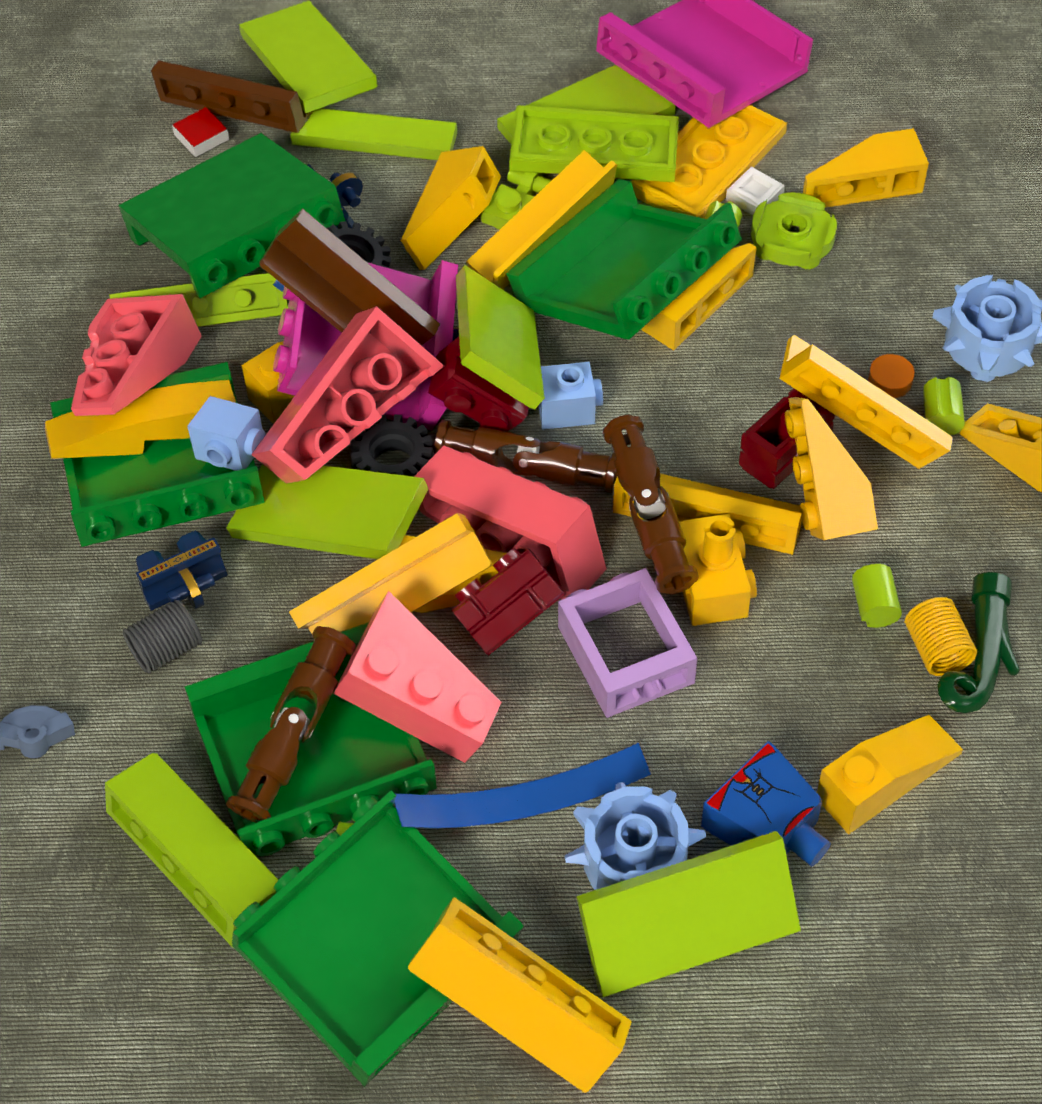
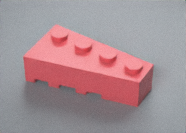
[251,306,444,484]
[414,445,607,599]

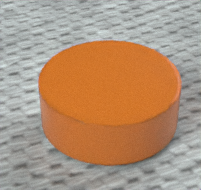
[868,354,915,398]

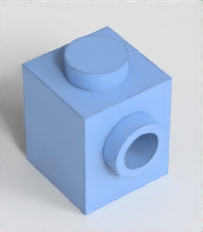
[538,362,603,430]
[187,396,266,471]

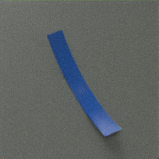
[394,743,651,828]

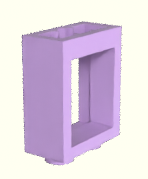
[558,568,697,718]

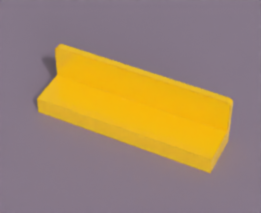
[466,150,617,289]
[779,335,953,469]
[613,473,802,555]
[289,513,492,636]
[408,897,632,1092]

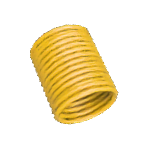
[904,597,978,676]

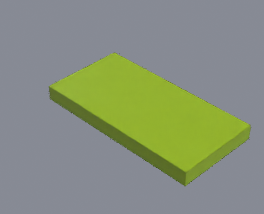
[239,0,377,113]
[497,65,675,176]
[509,105,679,182]
[456,265,545,410]
[226,464,429,559]
[576,831,801,997]

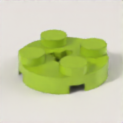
[751,192,837,269]

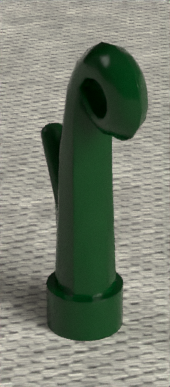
[937,572,1020,713]

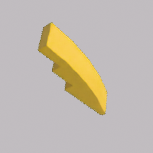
[45,380,236,459]

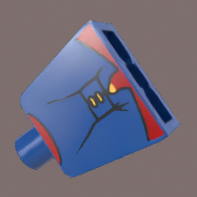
[701,741,831,867]

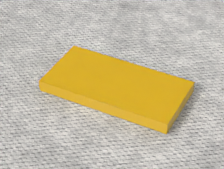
[631,105,787,218]

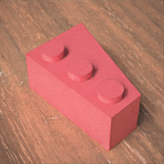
[333,591,502,763]

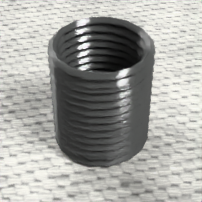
[123,599,202,674]

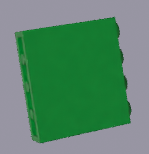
[118,133,345,299]
[506,179,742,340]
[50,362,265,547]
[184,622,437,856]
[232,791,524,1087]

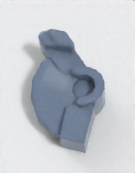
[0,705,75,758]

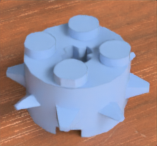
[932,275,1042,382]
[564,782,706,890]

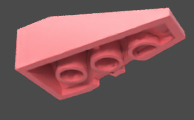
[71,294,202,416]

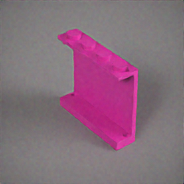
[596,0,813,128]
[273,260,458,431]

